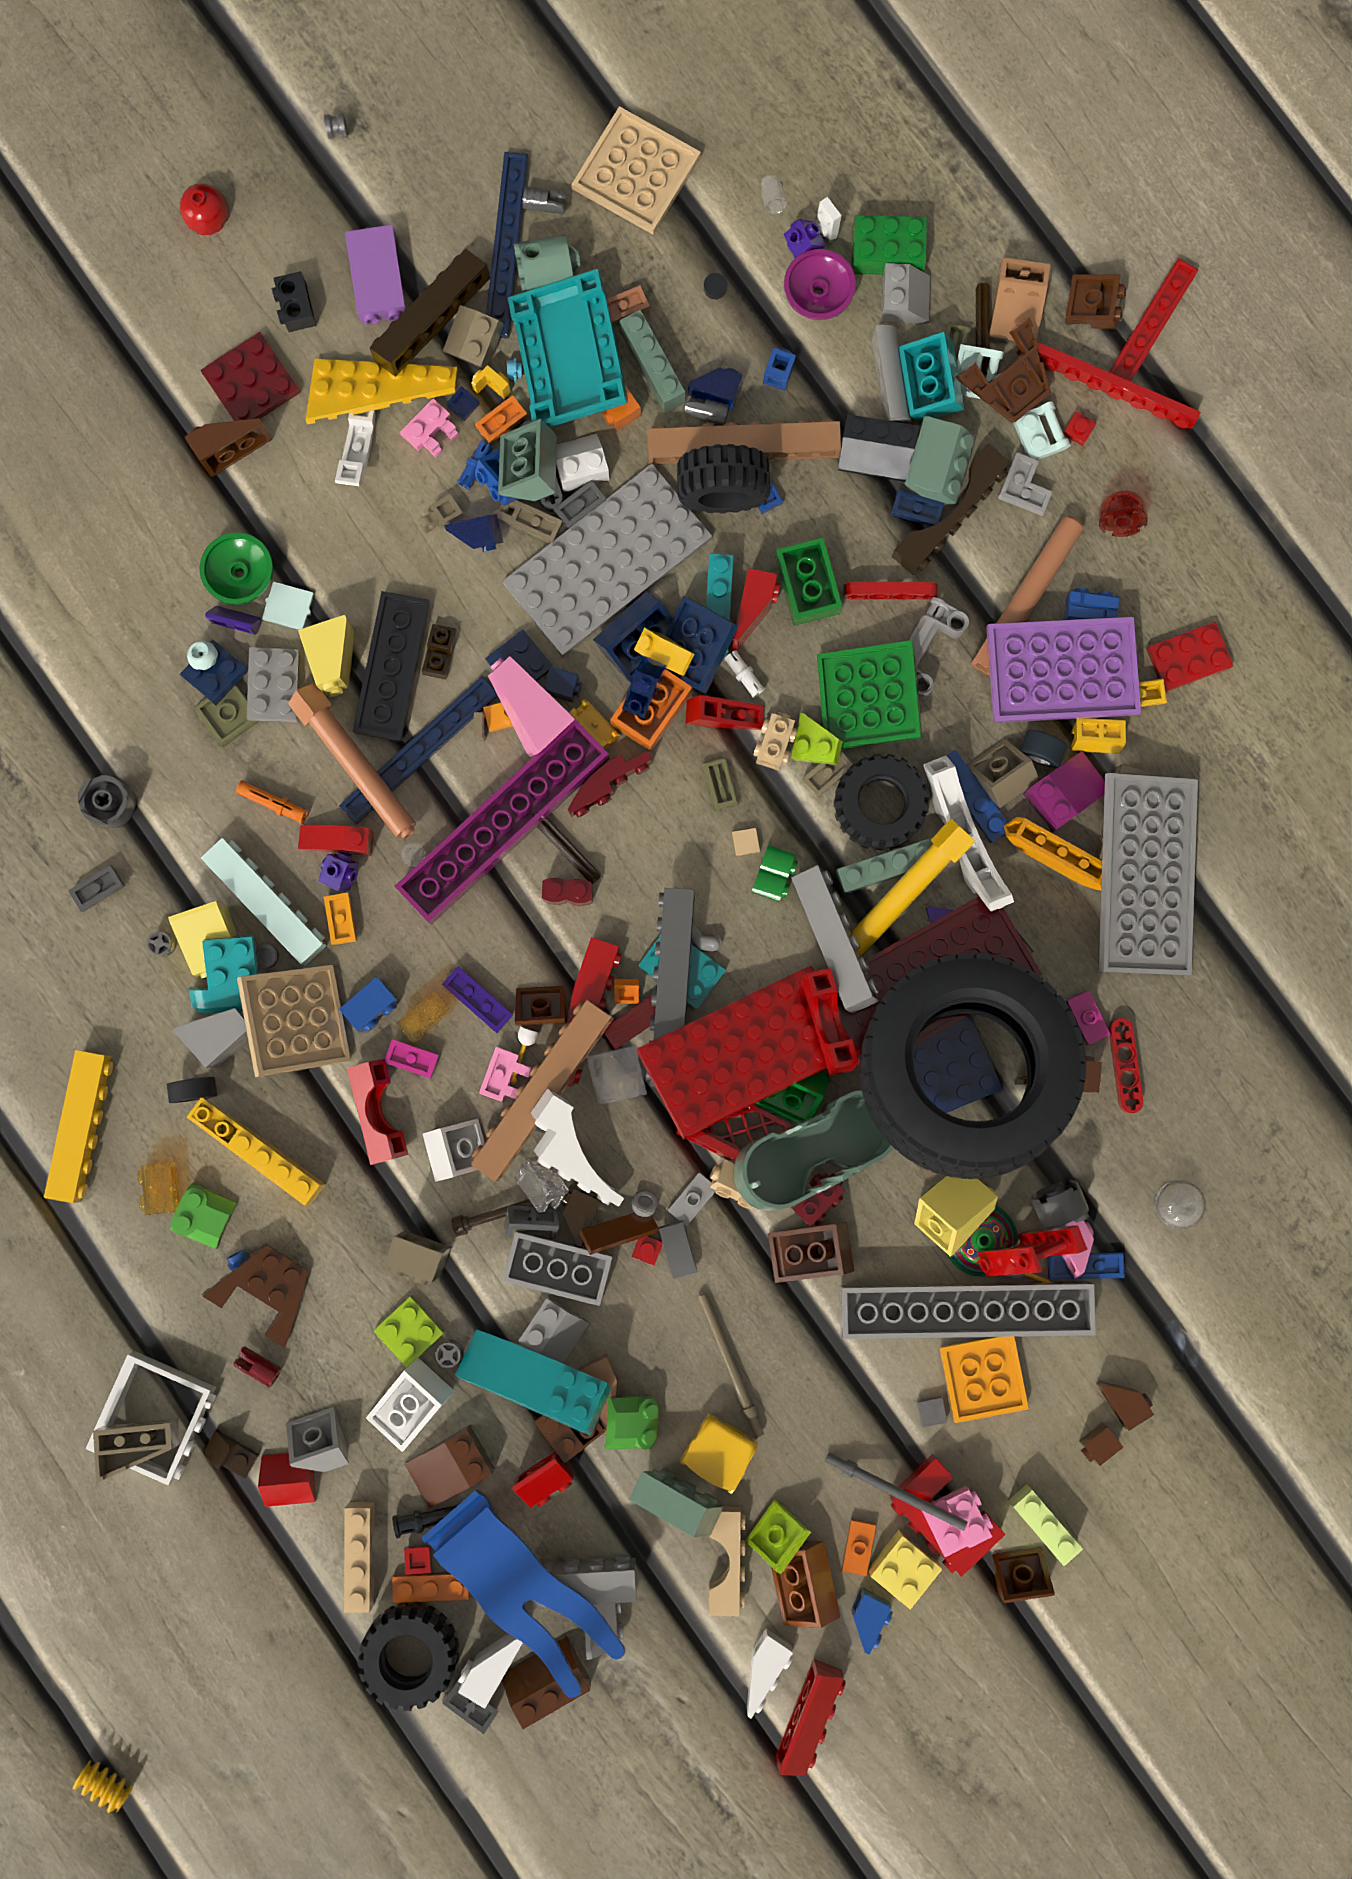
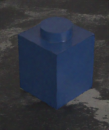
[544,666,582,703]

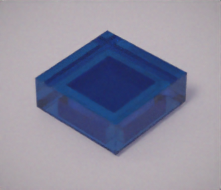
[446,386,480,422]

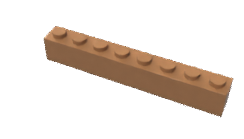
[647,419,841,465]
[471,1000,614,1182]

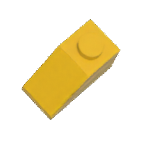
[634,628,694,676]

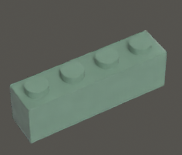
[619,310,685,414]
[835,839,932,896]

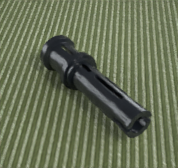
[392,1505,458,1539]

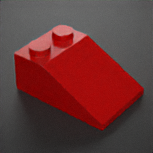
[732,568,780,651]

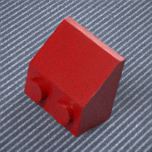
[512,1451,574,1508]

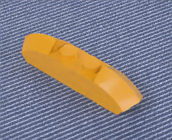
[1004,817,1102,891]

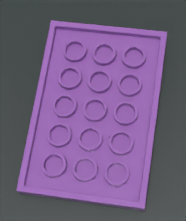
[986,617,1141,723]

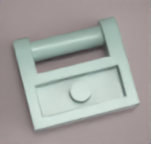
[957,344,1004,399]
[1013,401,1071,460]

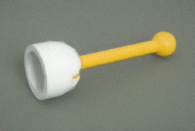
[510,1026,539,1085]

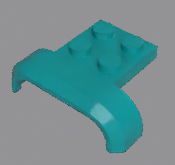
[189,935,259,1013]

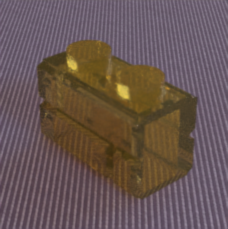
[396,991,453,1043]
[137,1161,179,1215]

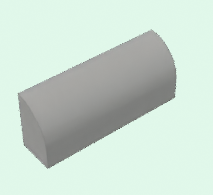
[872,324,912,425]

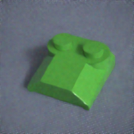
[170,1183,238,1249]
[604,1395,659,1450]

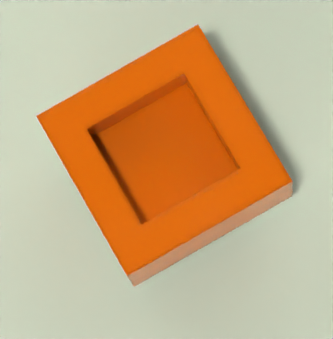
[614,979,639,1004]

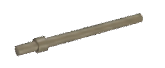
[697,1293,764,1438]

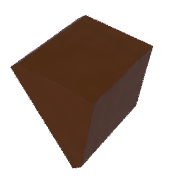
[515,985,567,1026]
[992,1547,1055,1603]

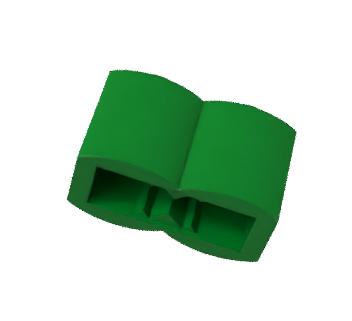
[751,845,798,902]

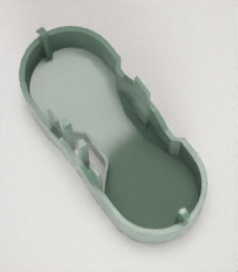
[734,1090,893,1211]

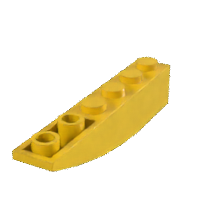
[187,1098,326,1206]

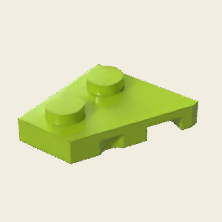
[791,713,843,765]

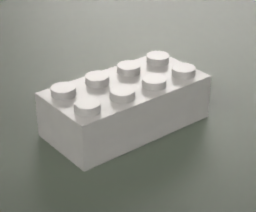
[502,1230,613,1306]
[533,1554,637,1608]

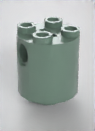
[513,234,581,293]

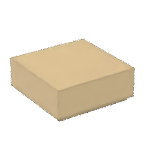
[732,828,760,857]

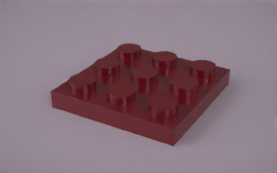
[200,332,301,421]

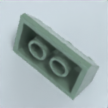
[905,416,975,504]
[498,419,557,501]

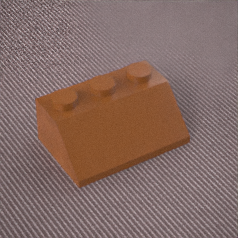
[771,1541,840,1628]

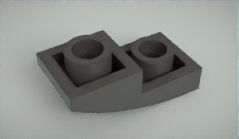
[659,1220,697,1279]

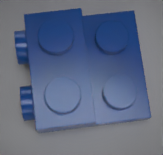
[475,449,519,506]

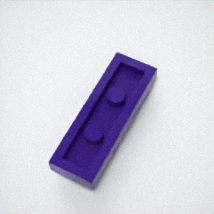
[442,966,514,1034]

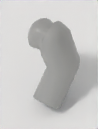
[692,925,722,952]

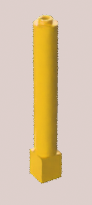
[850,818,975,957]

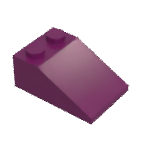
[1023,751,1105,832]

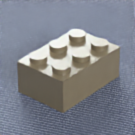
[383,1231,451,1285]

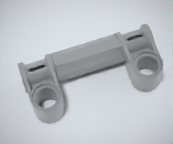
[909,597,969,700]

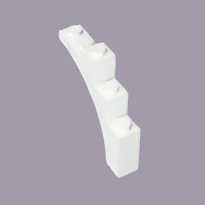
[923,756,1014,911]

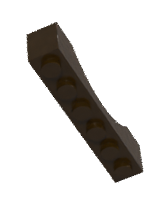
[892,444,1010,575]

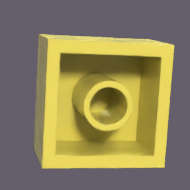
[868,1530,942,1610]

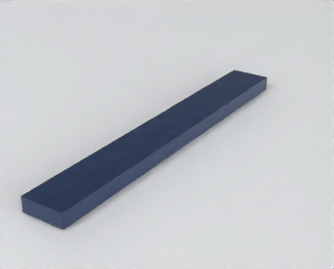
[486,152,528,339]
[339,676,498,825]

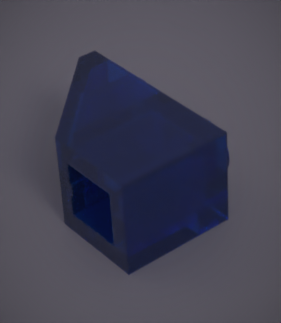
[622,656,667,719]

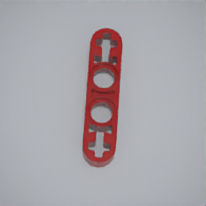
[844,582,938,600]
[1108,1018,1143,1114]

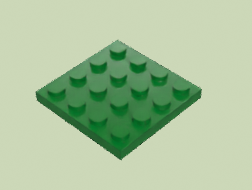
[817,640,923,749]

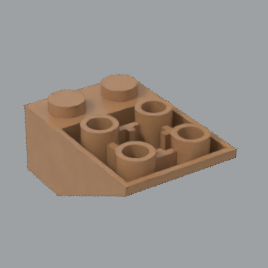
[990,257,1051,342]

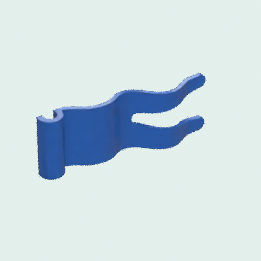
[422,1490,625,1698]

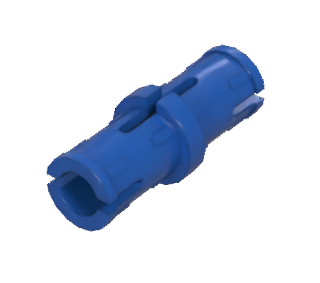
[457,440,494,490]

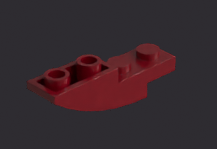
[568,751,652,818]

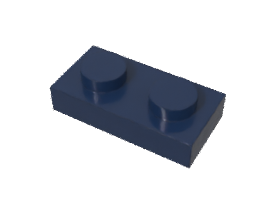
[891,489,944,527]

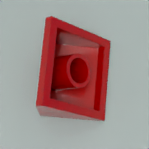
[258,1453,316,1507]

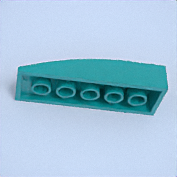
[455,1329,612,1436]

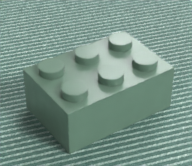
[629,1468,724,1538]

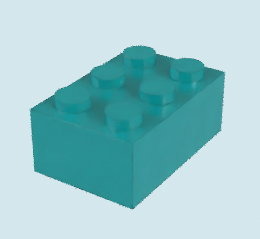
[899,332,965,424]

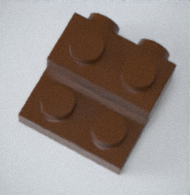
[1065,274,1126,329]

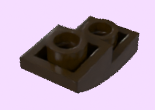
[422,624,456,680]

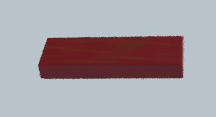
[604,995,656,1050]

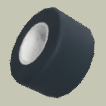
[1019,730,1068,768]

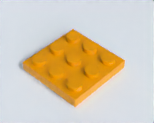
[939,1337,1029,1423]

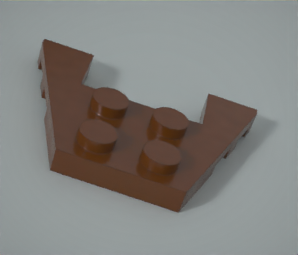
[956,318,1051,423]
[202,1244,308,1347]

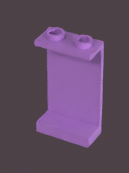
[345,225,406,325]

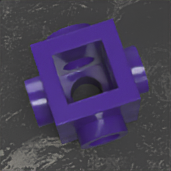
[783,219,825,258]
[318,851,359,891]

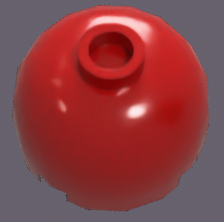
[180,183,229,235]

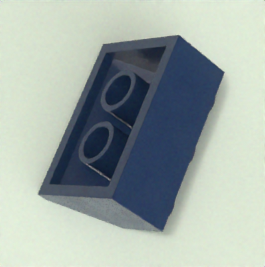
[593,591,672,682]

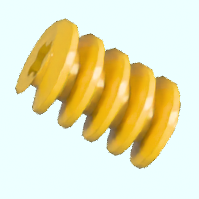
[73,1760,134,1813]

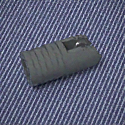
[523,186,568,214]
[684,397,730,426]

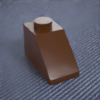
[1096,1381,1154,1431]

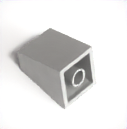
[173,1008,248,1068]

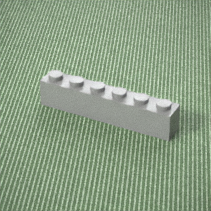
[792,865,879,1014]

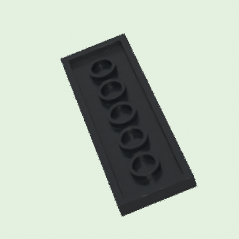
[353,591,430,742]

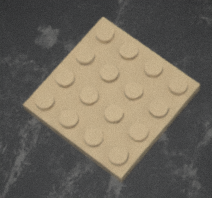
[571,106,701,235]
[237,965,351,1077]

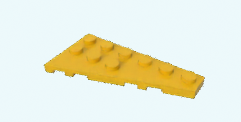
[306,358,458,425]

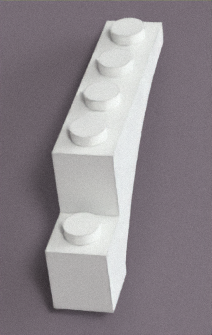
[531,1088,624,1207]

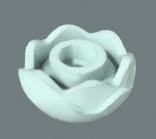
[187,640,218,670]

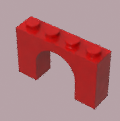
[889,1454,1006,1577]

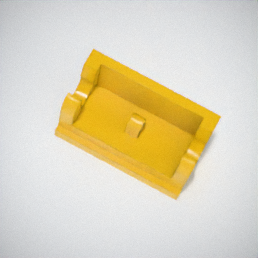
[569,699,621,751]
[1071,718,1126,754]

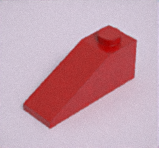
[685,695,764,730]
[298,825,374,856]

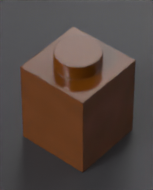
[1079,1423,1124,1466]

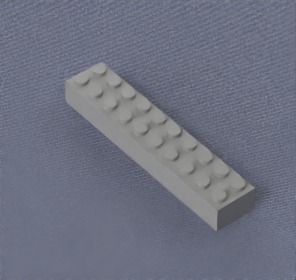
[839,1281,1096,1339]

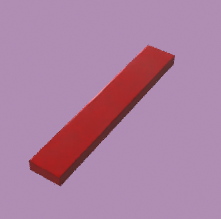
[1109,258,1199,381]

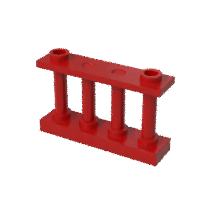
[978,1225,1088,1276]

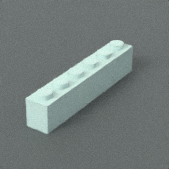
[201,838,327,966]

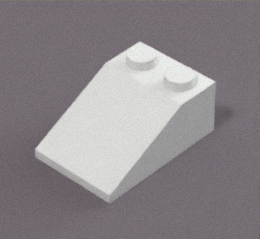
[366,1358,455,1452]
[458,1633,522,1708]

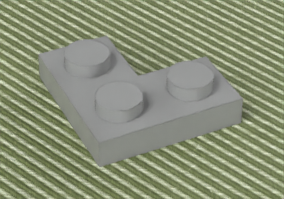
[998,452,1053,516]

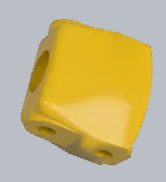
[680,1414,758,1494]

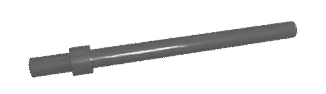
[825,1453,968,1531]

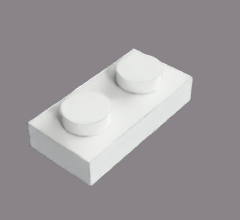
[816,197,841,243]

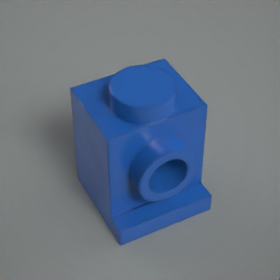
[763,348,796,391]

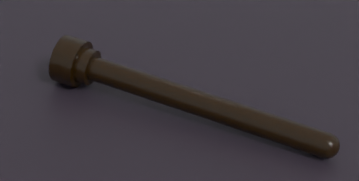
[452,1189,568,1237]

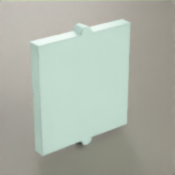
[262,582,314,630]

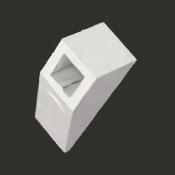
[747,1628,794,1718]

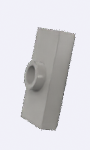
[667,1172,716,1227]

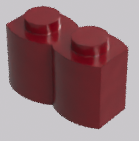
[542,878,593,906]

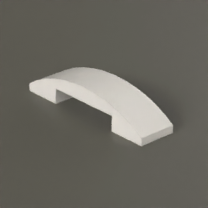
[335,410,376,486]

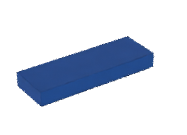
[1047,1252,1125,1280]

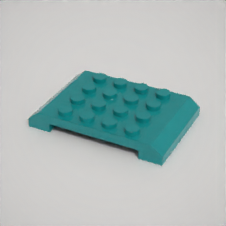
[508,268,628,427]

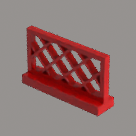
[676,1105,791,1161]

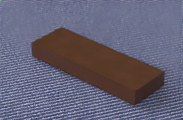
[580,1212,659,1255]

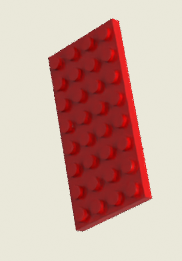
[637,965,859,1139]

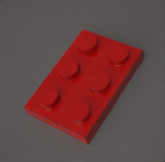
[1146,622,1233,692]

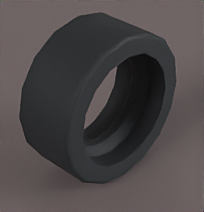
[167,1077,217,1103]

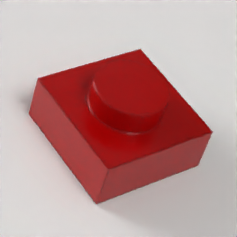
[1063,411,1097,446]
[631,1236,663,1266]
[404,1545,432,1575]

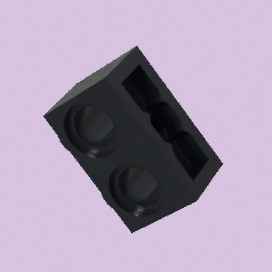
[272,271,316,332]

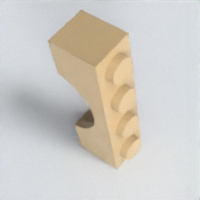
[344,1501,375,1613]
[708,1506,745,1616]

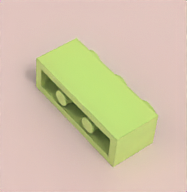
[1008,1484,1083,1566]

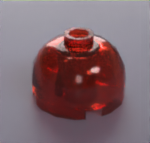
[1099,490,1148,537]

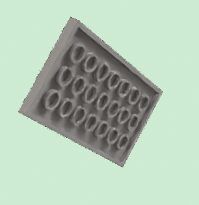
[502,464,712,657]
[1099,773,1198,975]

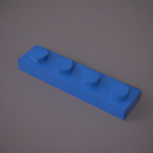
[946,749,1008,843]

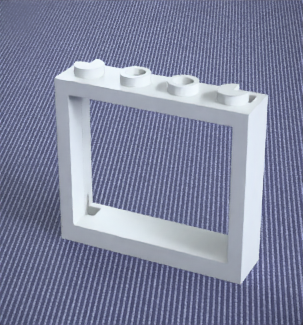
[86,1351,216,1485]

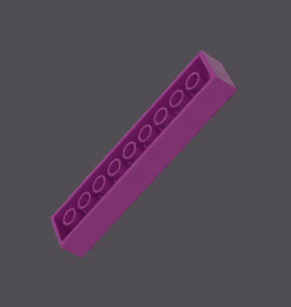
[395,719,609,925]

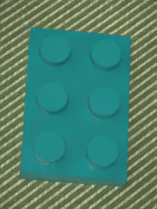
[638,935,726,1010]

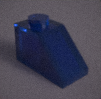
[688,368,743,410]
[444,514,503,552]

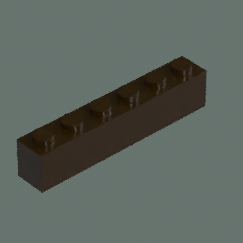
[369,249,490,377]

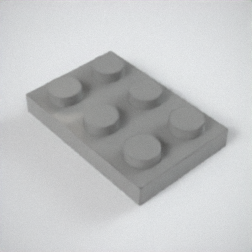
[247,647,299,722]

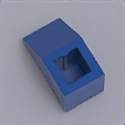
[851,1588,893,1655]

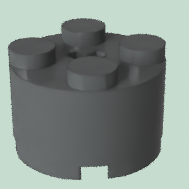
[78,775,136,828]
[1031,1179,1089,1228]

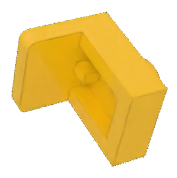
[472,365,511,400]

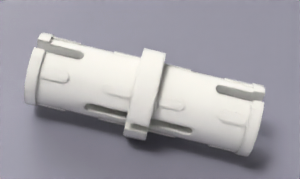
[724,650,765,698]

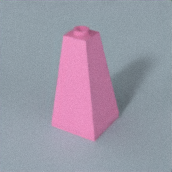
[488,656,575,757]

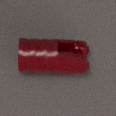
[233,1346,282,1388]

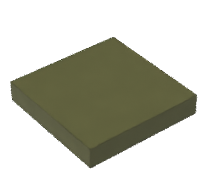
[193,684,260,748]

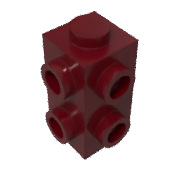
[791,1172,845,1227]

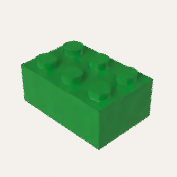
[852,215,927,275]
[775,538,843,626]

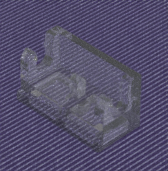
[514,1157,569,1212]

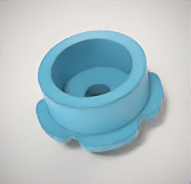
[507,358,522,382]

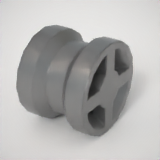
[324,112,348,140]
[147,931,176,957]
[436,1340,463,1368]

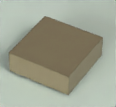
[474,712,486,741]

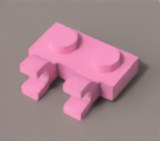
[400,399,459,458]
[479,1047,534,1102]

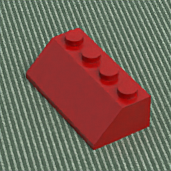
[776,1659,846,1776]

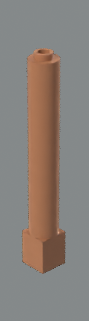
[970,516,1083,676]
[288,682,416,839]

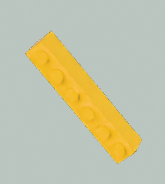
[44,1050,113,1203]

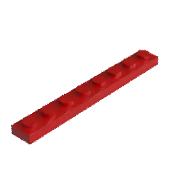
[1016,342,1201,429]

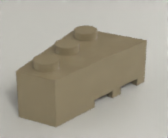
[93,1418,180,1483]

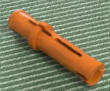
[236,780,309,824]

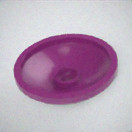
[784,249,856,320]

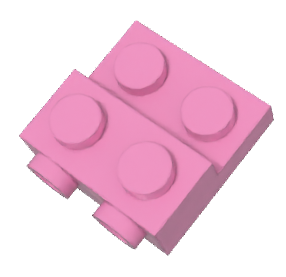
[922,1486,993,1557]

